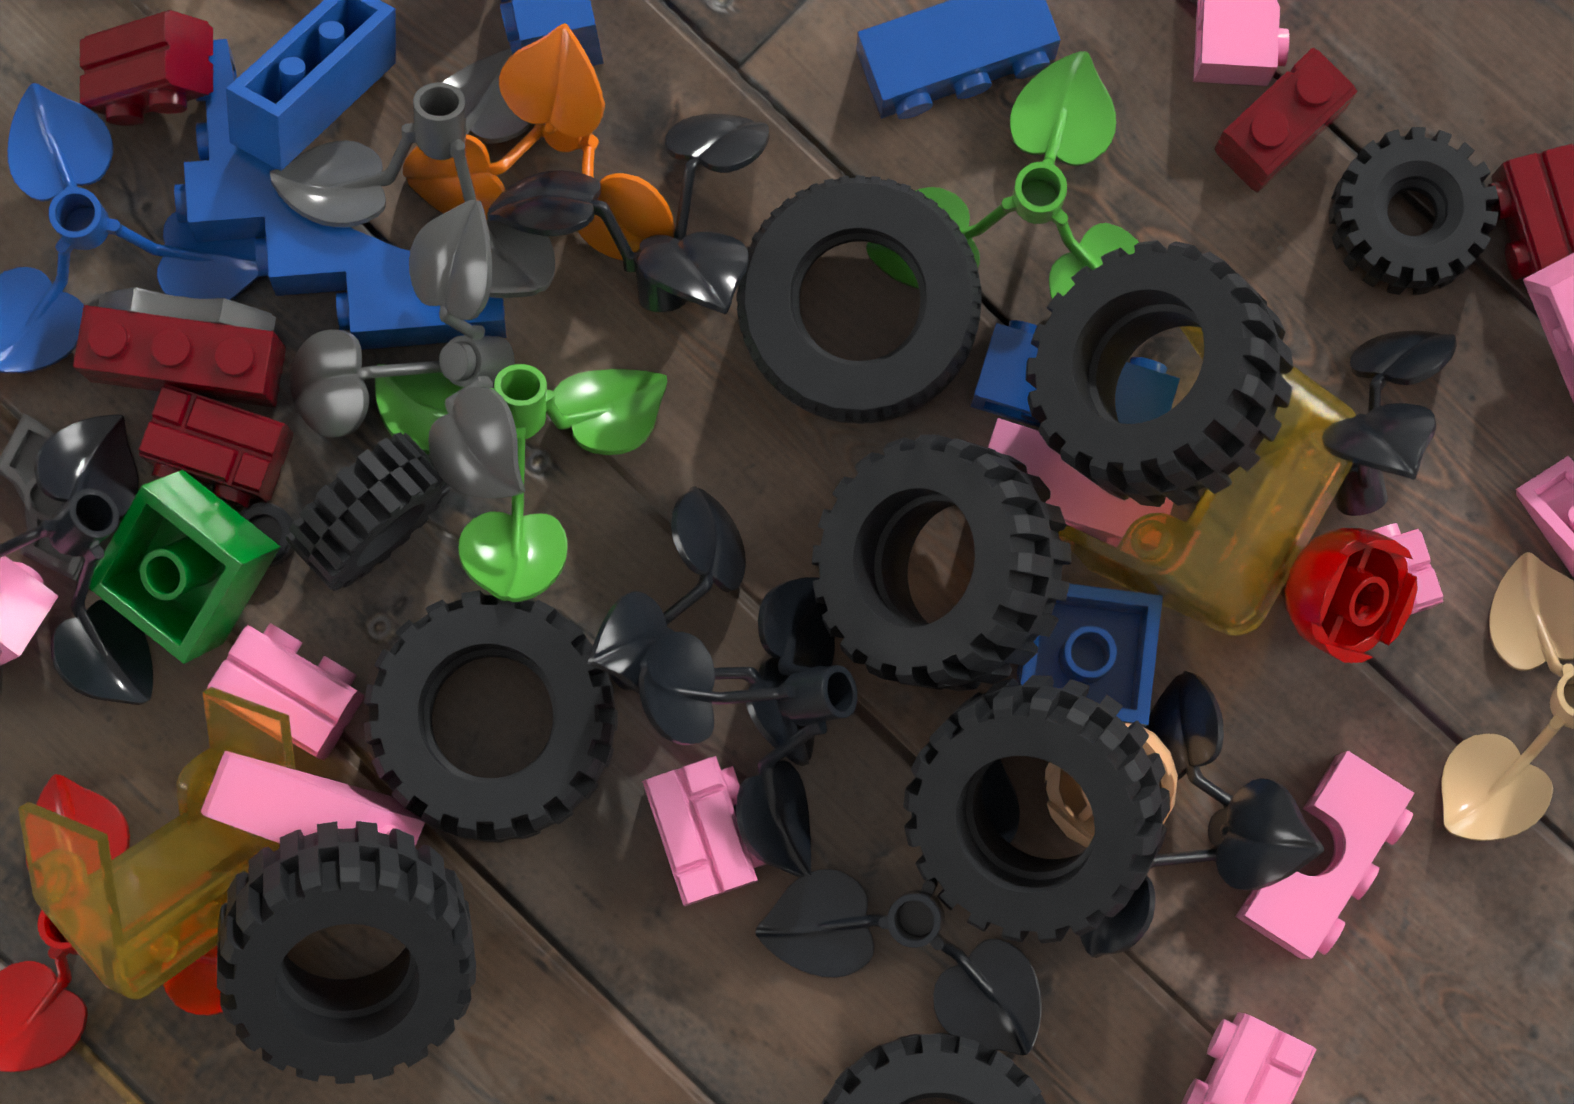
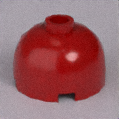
[1285,528,1418,663]

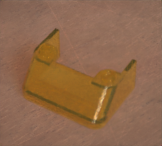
[1058,326,1356,636]
[18,687,296,999]

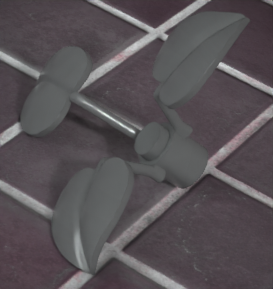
[270,48,555,298]
[290,200,525,499]

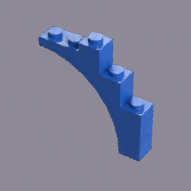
[174,39,507,350]

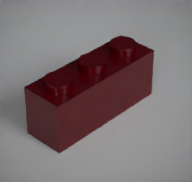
[73,305,286,408]

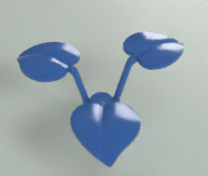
[0,83,259,373]

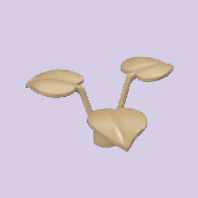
[1441,552,1574,841]

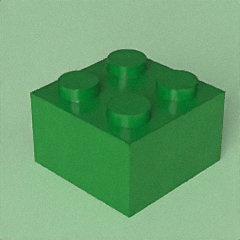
[89,470,281,664]

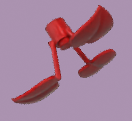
[0,774,223,1072]

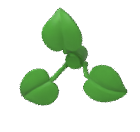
[866,51,1139,299]
[375,364,667,602]

